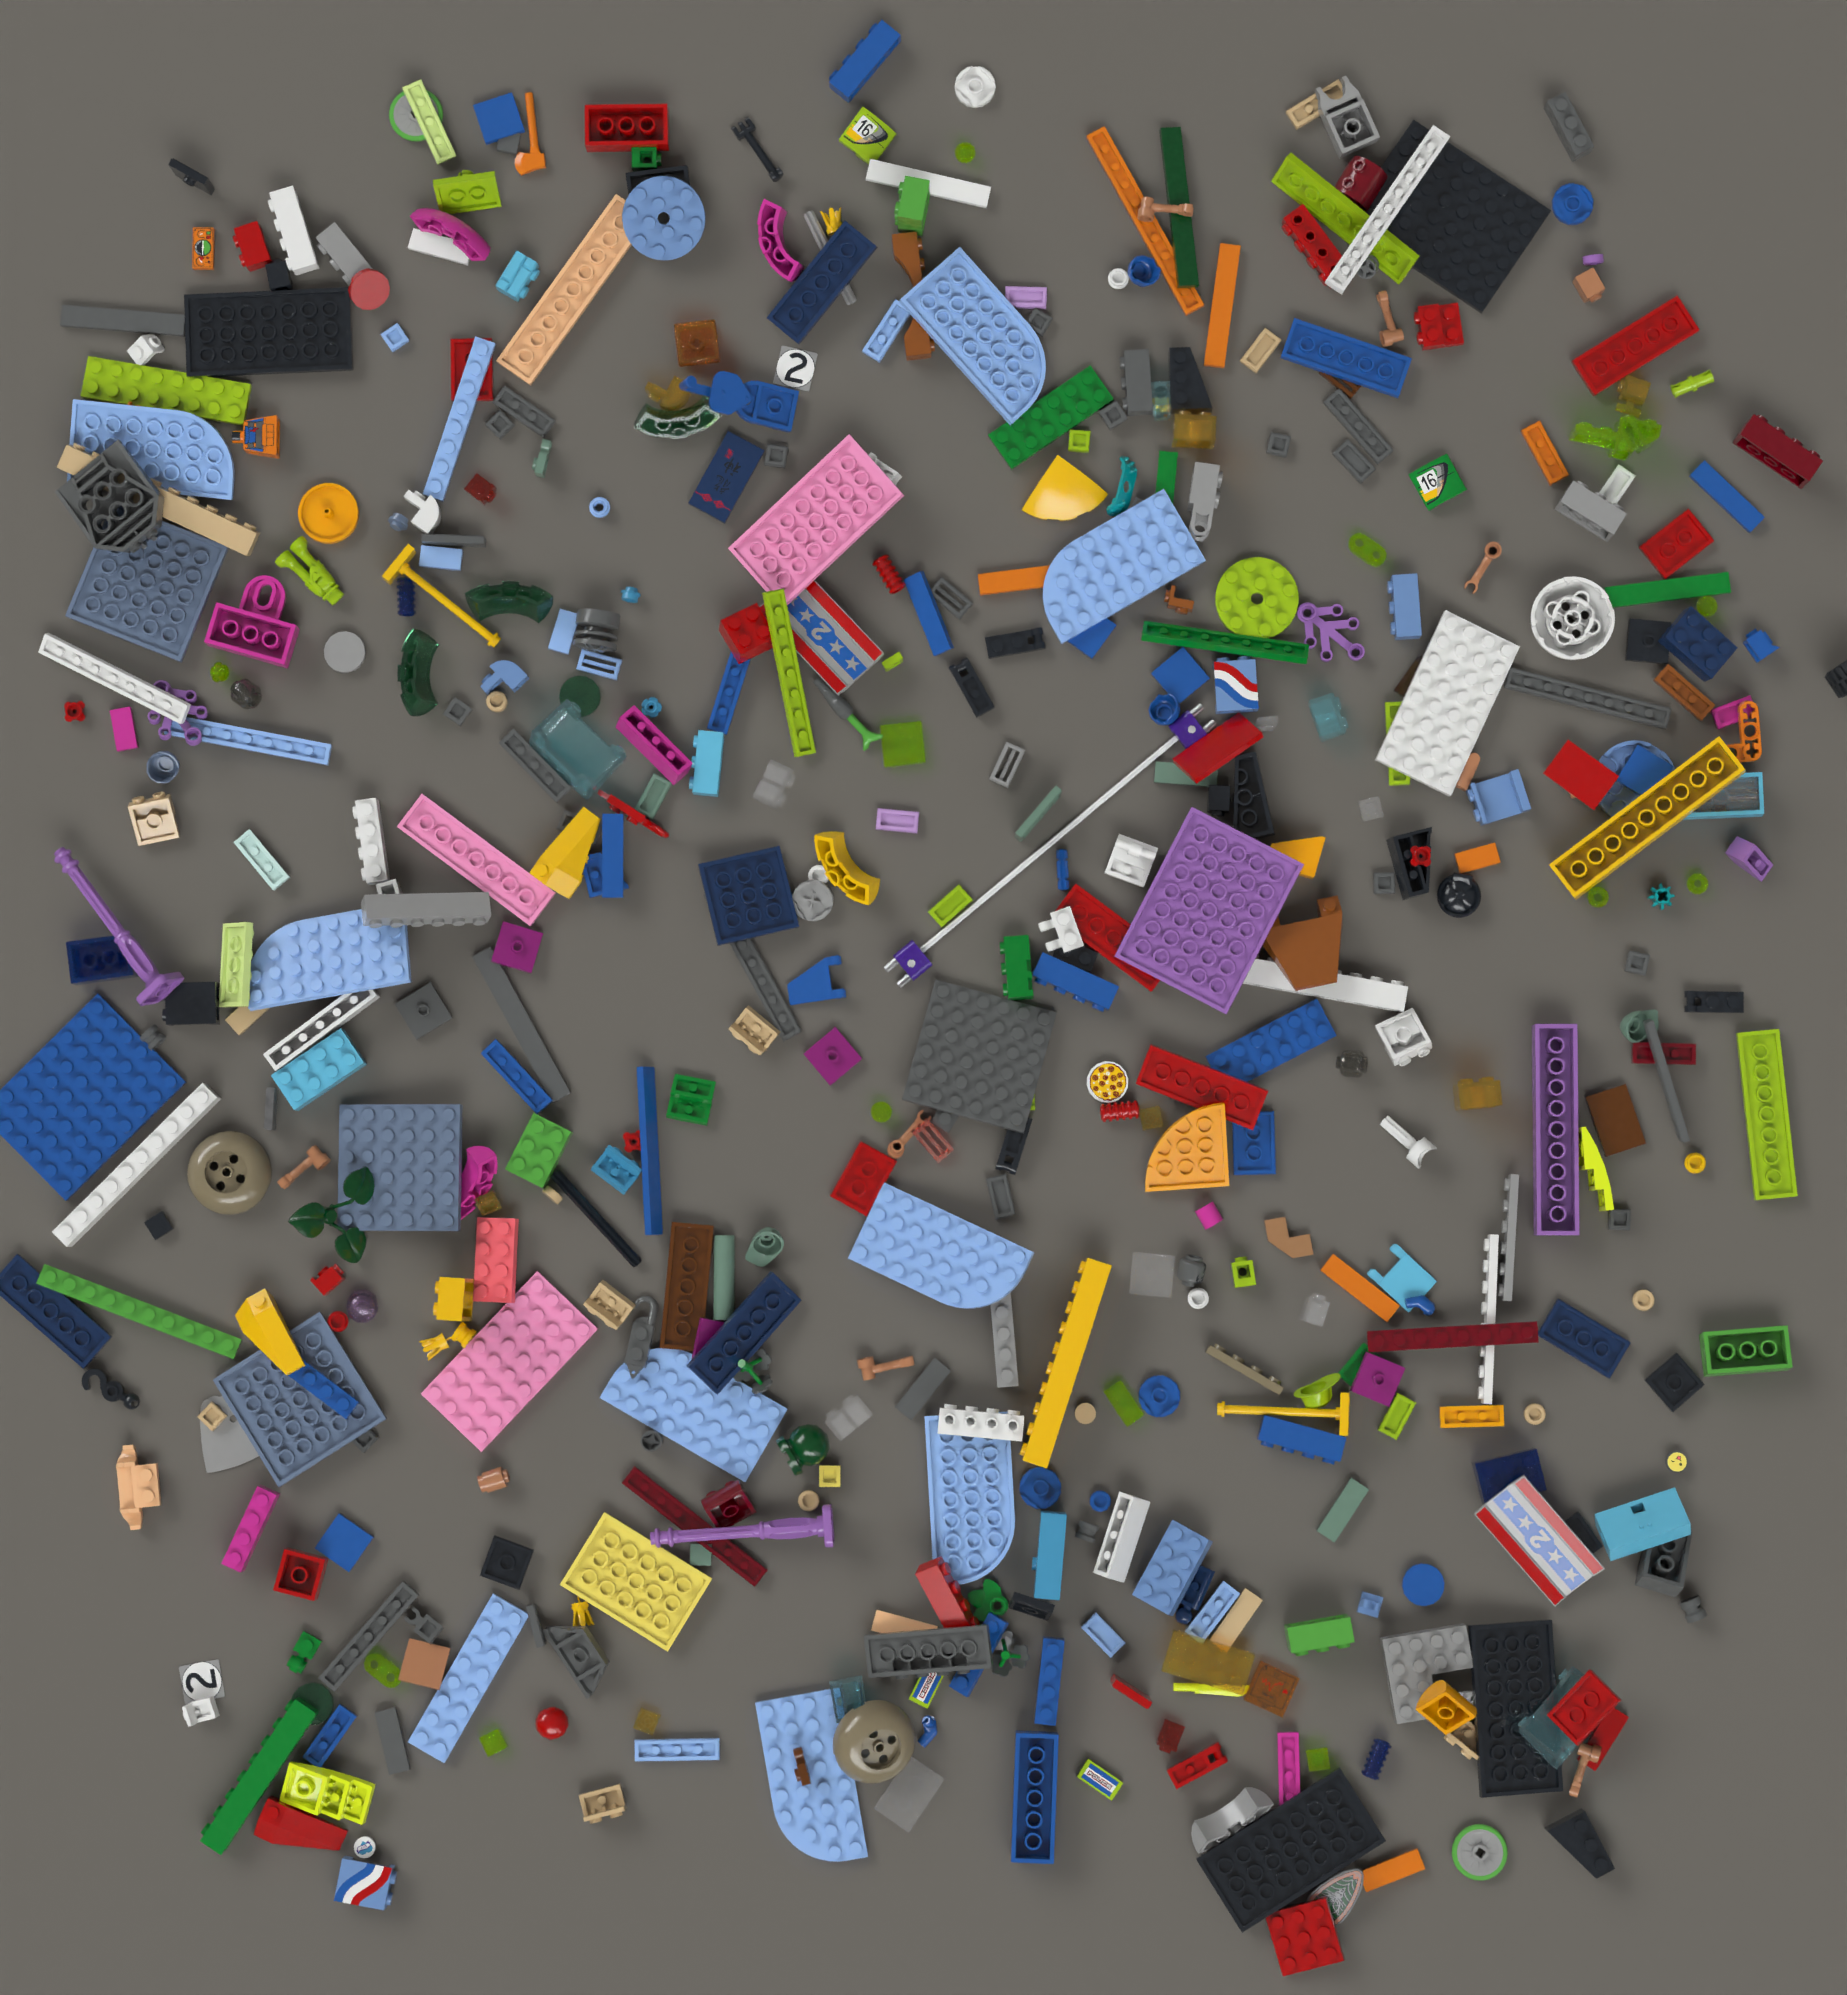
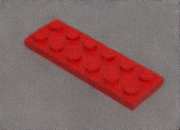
[1571,295,1700,397]
[1055,884,1160,992]
[1136,1044,1269,1130]

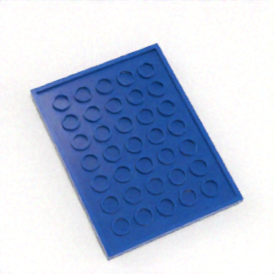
[0,994,187,1201]

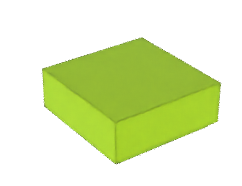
[1068,429,1091,453]
[881,652,903,672]

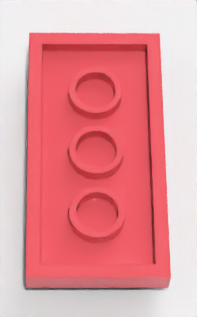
[473,1217,519,1303]

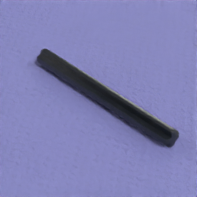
[551,1170,642,1267]

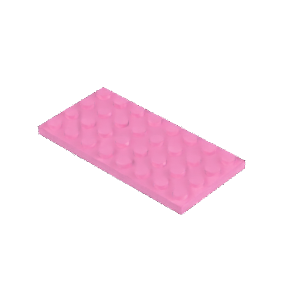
[728,434,905,605]
[421,1271,598,1452]

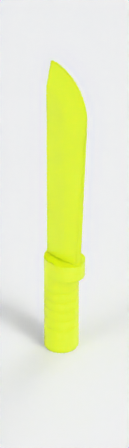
[1173,1683,1249,1697]

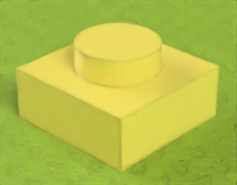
[819,1465,841,1487]

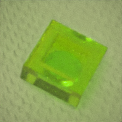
[479,1728,508,1757]
[1306,1747,1331,1772]

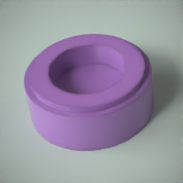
[1582,254,1604,266]

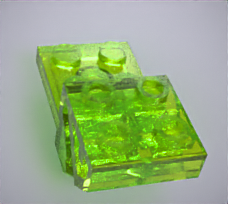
[1569,415,1662,460]

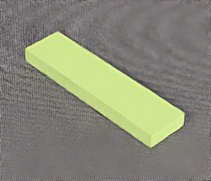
[402,79,456,165]

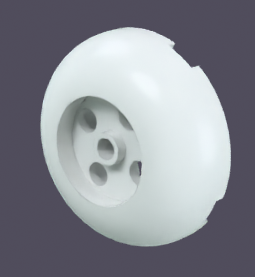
[1530,576,1615,660]

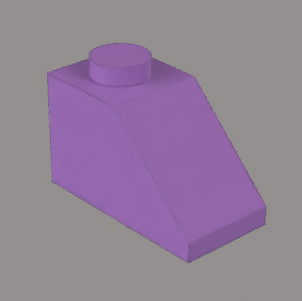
[1725,836,1773,882]

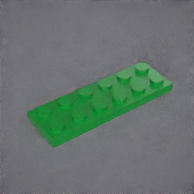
[988,365,1114,470]

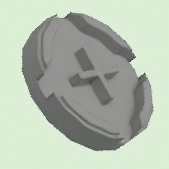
[324,631,366,673]
[792,880,834,921]

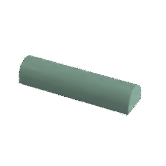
[713,1235,735,1320]

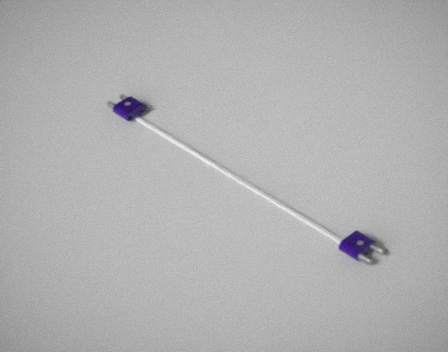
[884,703,1216,988]

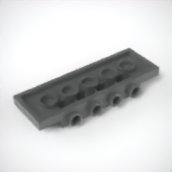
[864,1624,993,1679]

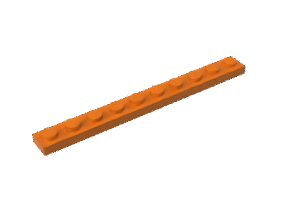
[1086,126,1204,316]

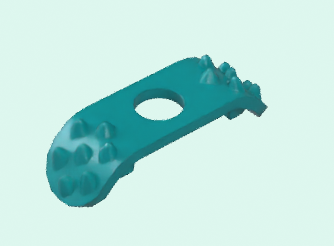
[1106,456,1137,516]

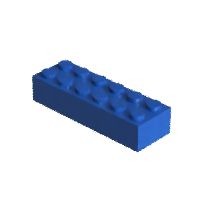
[1011,1730,1059,1864]

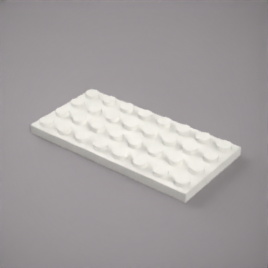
[1375,610,1520,796]

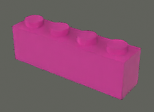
[616,705,693,785]
[221,1485,280,1572]

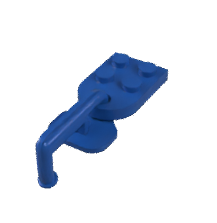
[679,371,799,432]

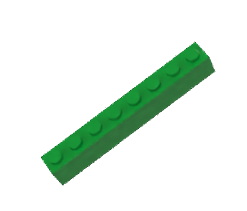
[200,1697,320,1855]

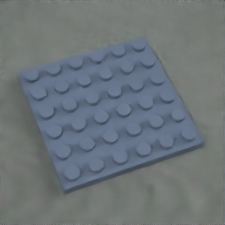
[65,506,229,663]
[337,1104,463,1231]
[213,1312,387,1487]

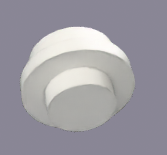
[1108,268,1129,289]
[1188,1288,1209,1309]

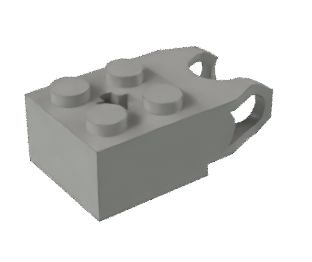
[1315,76,1380,159]
[1187,462,1223,542]

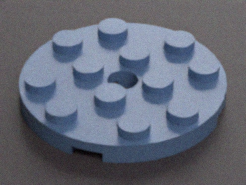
[622,176,706,260]
[1599,740,1675,817]

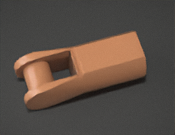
[1455,753,1480,791]

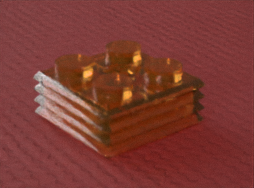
[674,319,720,367]

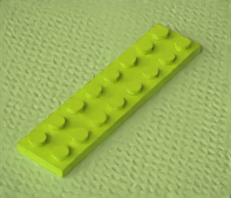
[1271,152,1420,285]
[81,356,252,426]
[1736,1029,1798,1200]

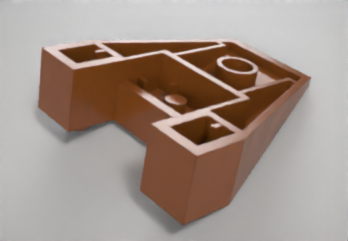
[1263,895,1343,991]

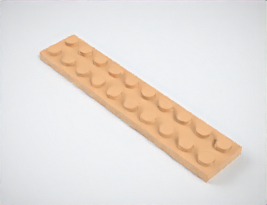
[496,194,632,386]

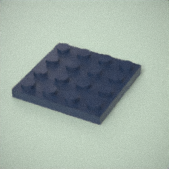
[698,846,799,946]

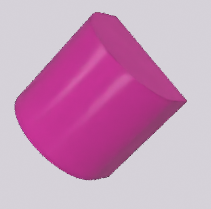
[1195,1201,1224,1230]

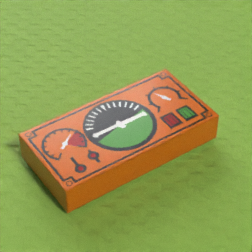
[192,227,215,270]

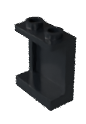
[162,982,220,1026]

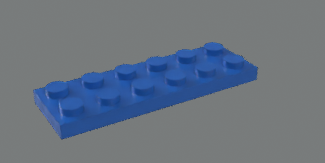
[1280,318,1412,398]
[1205,999,1336,1082]

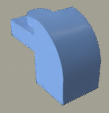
[480,660,530,695]

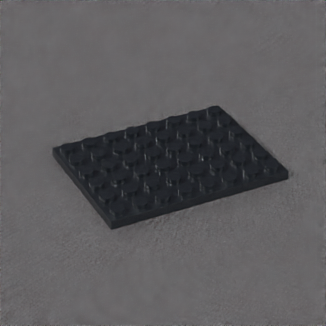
[1363,120,1551,314]

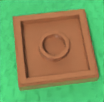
[398,1638,451,1690]

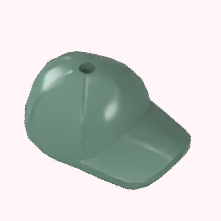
[1620,1009,1659,1043]
[745,1227,784,1267]

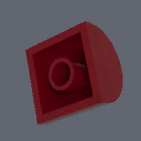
[1334,156,1388,212]
[701,1480,757,1528]

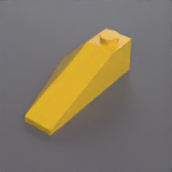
[529,807,601,899]
[235,1288,306,1375]

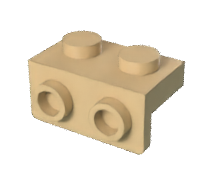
[728,1005,780,1055]
[583,1280,636,1330]
[1444,1721,1479,1760]
[579,1784,627,1824]

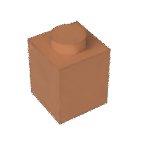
[1572,267,1606,303]

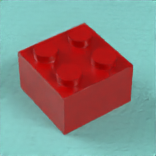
[719,603,773,664]
[273,1548,329,1601]

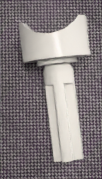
[1380,1115,1437,1169]

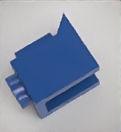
[1743,628,1779,663]

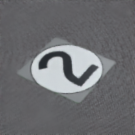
[773,346,818,391]
[179,1659,225,1704]

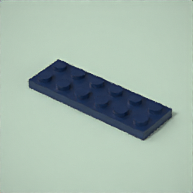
[767,221,878,344]
[0,1254,112,1369]
[686,1271,802,1395]

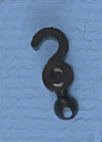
[81,1369,140,1410]

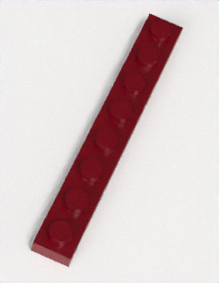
[1367,1321,1539,1352]

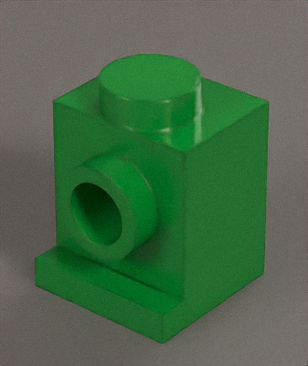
[632,147,662,172]

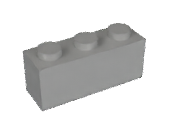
[315,222,373,286]

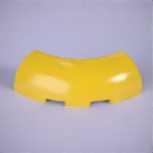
[814,831,880,905]

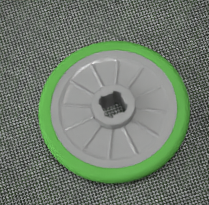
[389,90,443,141]
[1452,1824,1508,1880]

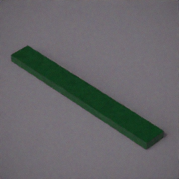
[1159,127,1199,288]

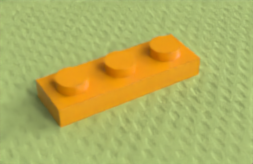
[1439,1405,1504,1428]

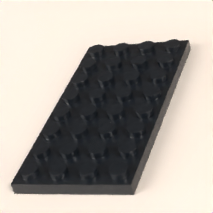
[184,287,353,377]
[1468,1619,1563,1798]
[1196,1767,1386,1933]

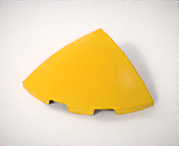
[1022,455,1108,521]

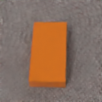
[1454,843,1501,874]

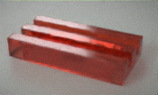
[911,1118,954,1163]

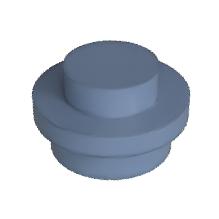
[388,513,408,531]

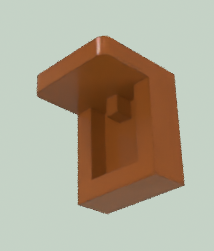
[1164,585,1194,615]

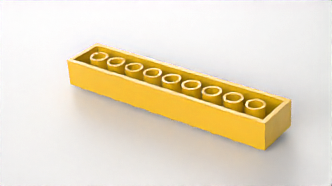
[1549,736,1746,900]
[1019,1258,1112,1468]

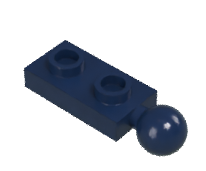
[1175,1565,1215,1624]

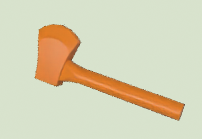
[515,92,546,176]

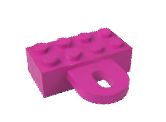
[204,575,300,669]

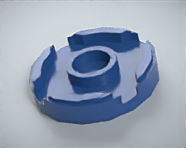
[1552,183,1593,225]
[1138,1375,1180,1417]
[1019,1467,1061,1509]
[1402,1563,1445,1606]

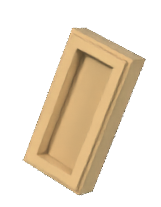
[1240,328,1281,374]

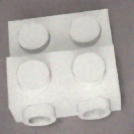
[1375,1008,1432,1066]

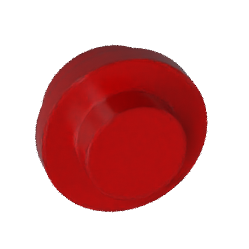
[327,1311,349,1332]

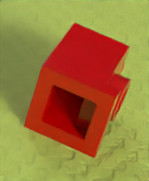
[310,1263,346,1296]

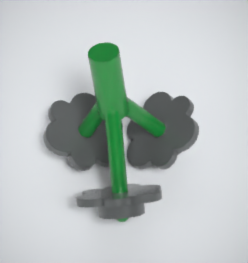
[733,1348,773,1394]
[991,1630,1030,1677]

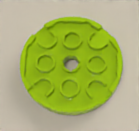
[1215,557,1299,639]

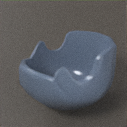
[146,751,180,783]

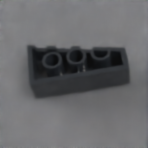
[1233,751,1275,839]

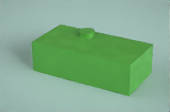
[1699,1325,1793,1377]

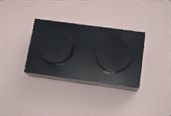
[1053,947,1098,973]

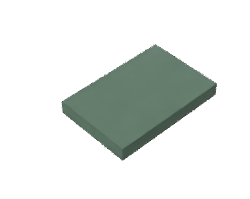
[1015,785,1062,842]

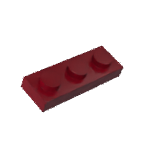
[1631,1042,1696,1065]

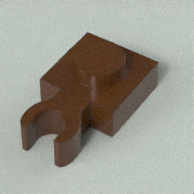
[793,1747,811,1786]

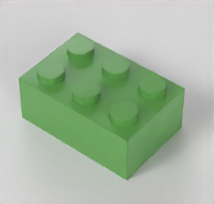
[894,176,930,237]
[505,1113,573,1188]
[1284,1614,1355,1656]

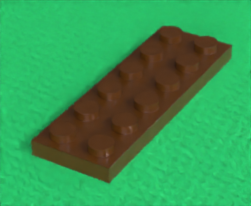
[660,1222,714,1351]

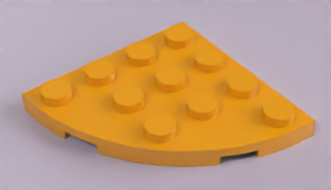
[1145,1103,1229,1192]

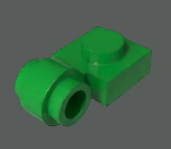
[286,1631,322,1674]

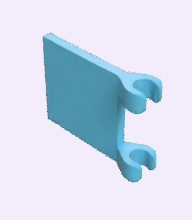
[1367,1244,1437,1312]

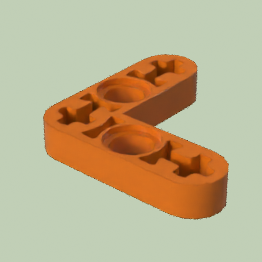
[1726,700,1762,763]

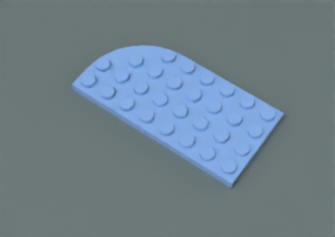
[899,247,1046,425]
[67,399,235,500]
[1043,489,1206,644]
[248,909,411,1011]
[848,1182,1034,1309]
[600,1348,788,1482]
[924,1411,1015,1585]
[755,1687,868,1862]

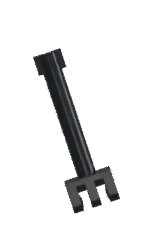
[731,117,783,182]

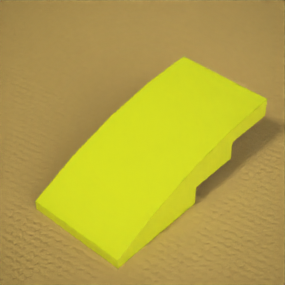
[1578,1127,1614,1211]
[279,1761,376,1825]

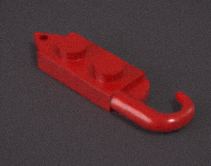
[597,790,669,838]

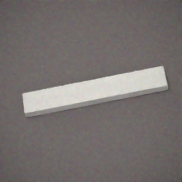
[866,159,991,208]

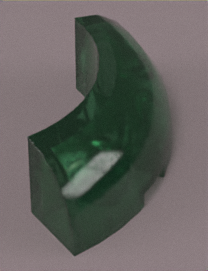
[634,396,721,439]
[465,581,553,623]
[397,628,439,717]

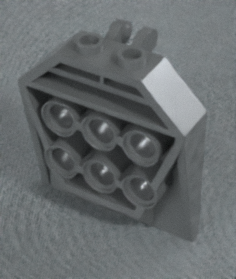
[55,440,165,553]

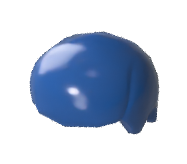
[1128,255,1161,287]
[1148,693,1180,725]

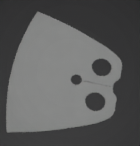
[200,1396,259,1473]

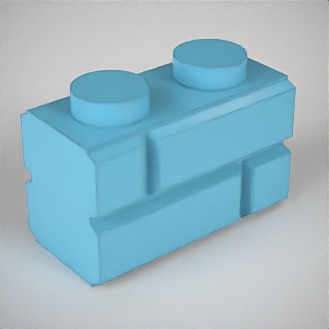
[495,251,540,302]

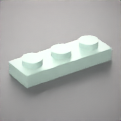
[233,829,290,891]

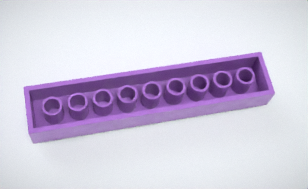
[1532,1024,1579,1236]

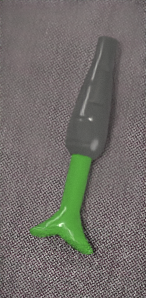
[813,677,883,751]

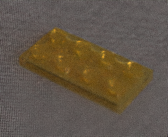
[1161,1630,1255,1696]

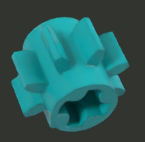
[1647,883,1675,910]

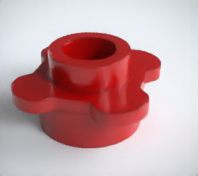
[64,701,86,722]
[1410,846,1431,867]
[623,1130,641,1153]

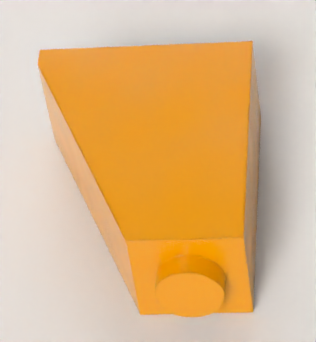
[1270,836,1326,879]

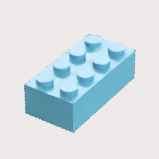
[271,1028,367,1111]

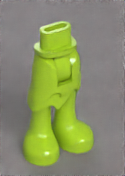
[275,536,344,606]

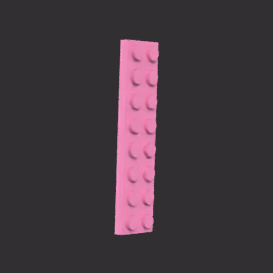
[397,794,556,926]

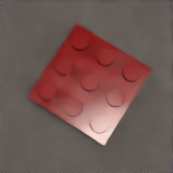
[1266,1897,1345,1976]

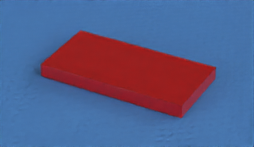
[1172,712,1263,784]

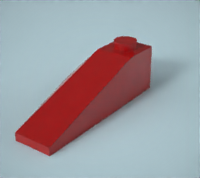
[253,1796,348,1851]

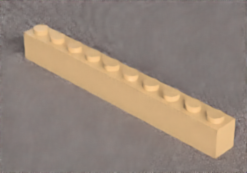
[57,443,260,556]

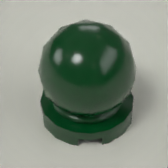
[776,1424,830,1476]

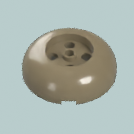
[187,1131,272,1215]
[833,1700,915,1784]

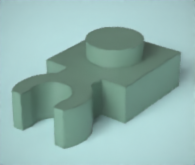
[532,439,552,478]

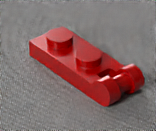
[1166,1742,1229,1789]

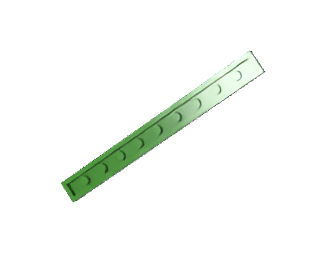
[36,1264,242,1360]

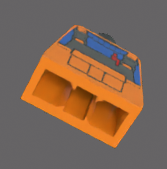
[232,415,280,459]

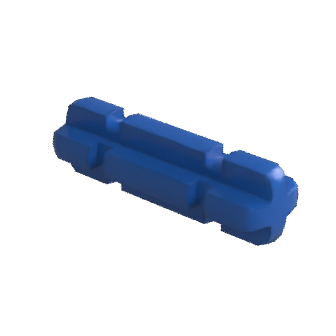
[1056,849,1069,890]

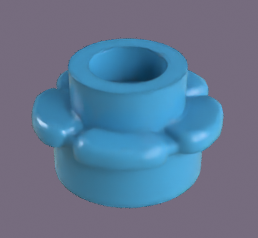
[620,587,641,603]
[641,697,662,718]

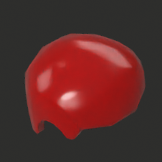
[535,1707,569,1740]

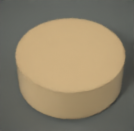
[486,691,508,712]
[542,1186,562,1205]
[1632,1290,1654,1311]
[1075,1403,1096,1424]
[1524,1403,1546,1425]
[798,1490,819,1511]

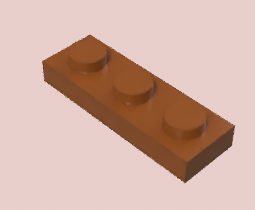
[1653,664,1715,722]

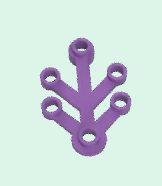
[1297,602,1365,662]
[147,680,208,746]

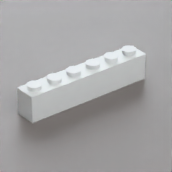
[263,989,380,1071]

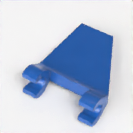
[787,955,846,1005]

